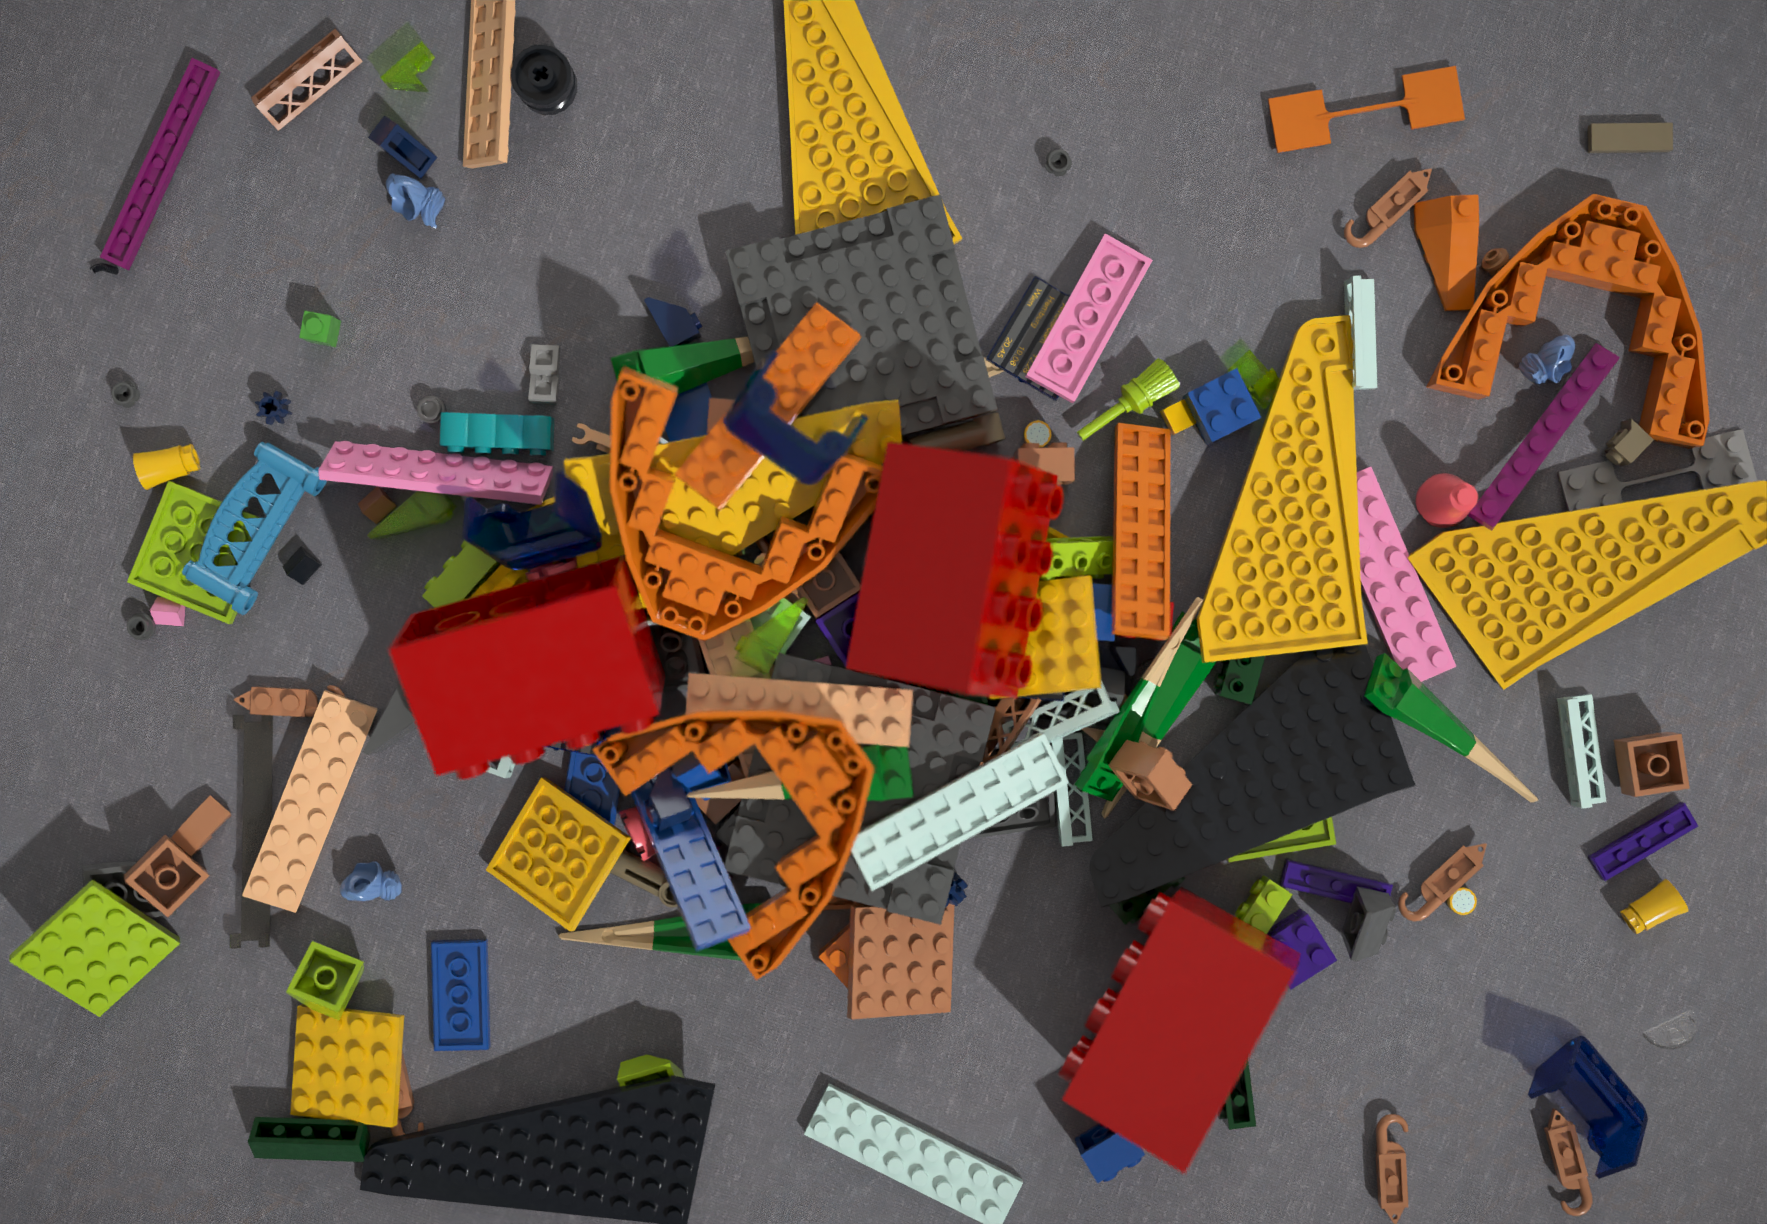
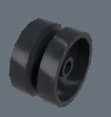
[511,44,577,115]

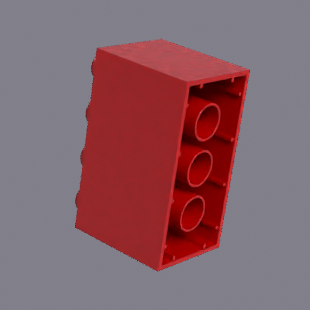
[846,442,1063,698]
[388,554,666,780]
[1058,887,1301,1174]

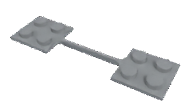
[1558,429,1757,511]

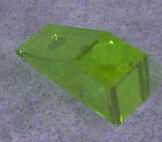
[367,491,457,540]
[734,597,808,674]

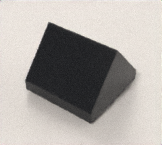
[282,547,322,585]

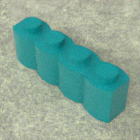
[440,412,555,456]

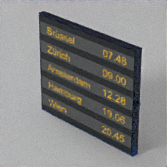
[986,276,1070,401]

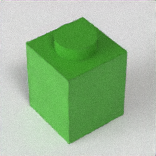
[299,310,341,347]

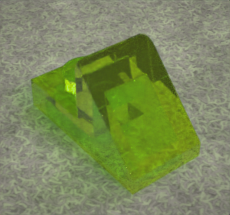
[380,41,435,92]
[1227,350,1279,409]

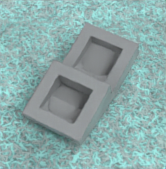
[528,344,560,405]

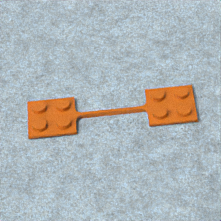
[1268,66,1465,153]

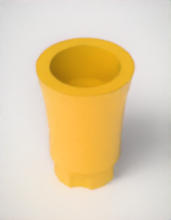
[133,444,201,490]
[1620,879,1689,934]

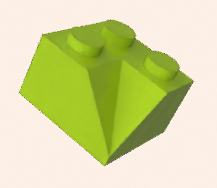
[286,941,364,1020]
[617,1054,684,1087]

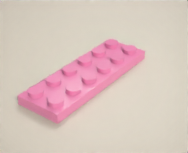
[1025,234,1153,403]

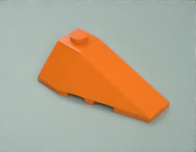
[1413,195,1479,311]

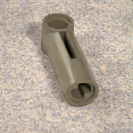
[909,412,1006,452]
[610,849,678,908]

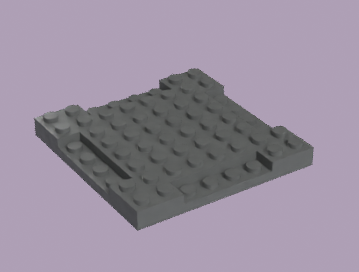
[726,194,997,436]
[724,652,996,925]

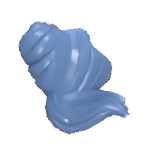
[386,173,445,229]
[1519,335,1575,384]
[340,861,402,901]

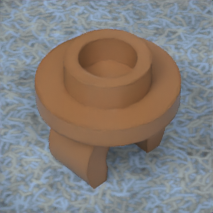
[1482,248,1510,276]

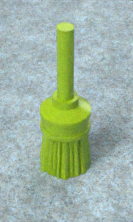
[1077,358,1180,441]

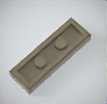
[1588,123,1673,153]

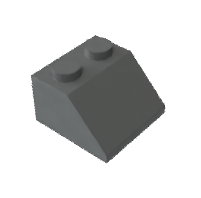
[1341,886,1396,961]

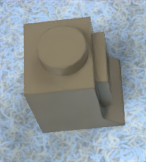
[1604,419,1654,466]

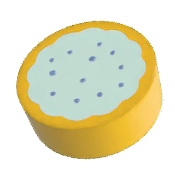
[1023,420,1051,448]
[1447,887,1477,915]

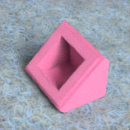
[150,597,185,626]

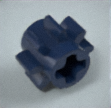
[255,391,292,425]
[946,872,968,907]

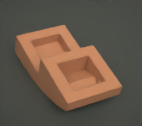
[171,795,231,857]

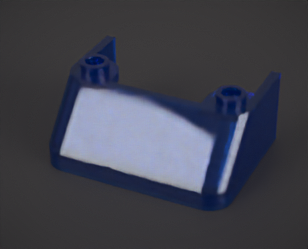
[724,350,869,485]
[462,472,602,570]
[1528,1036,1648,1179]

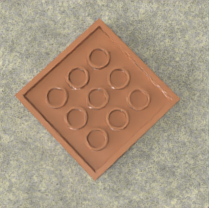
[847,903,954,1020]

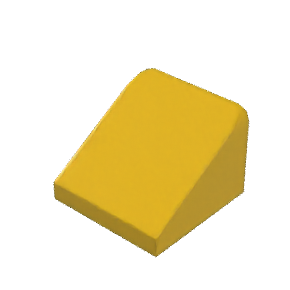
[1160,399,1196,436]

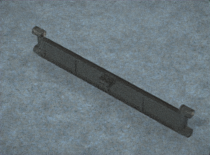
[229,715,273,949]

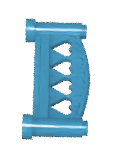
[182,442,327,615]

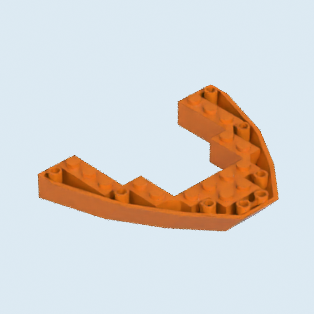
[1426,194,1710,449]
[610,367,883,641]
[593,710,874,980]

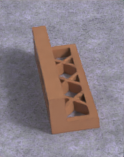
[251,28,363,131]
[980,697,1042,766]

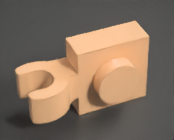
[572,423,611,454]

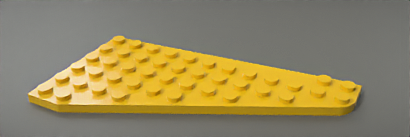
[784,0,962,244]
[1197,315,1368,663]
[564,400,902,610]
[1407,480,1767,690]

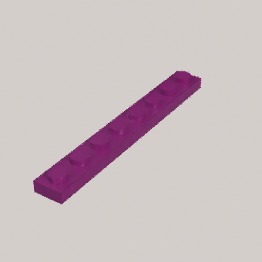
[100,58,221,270]
[1468,343,1620,531]

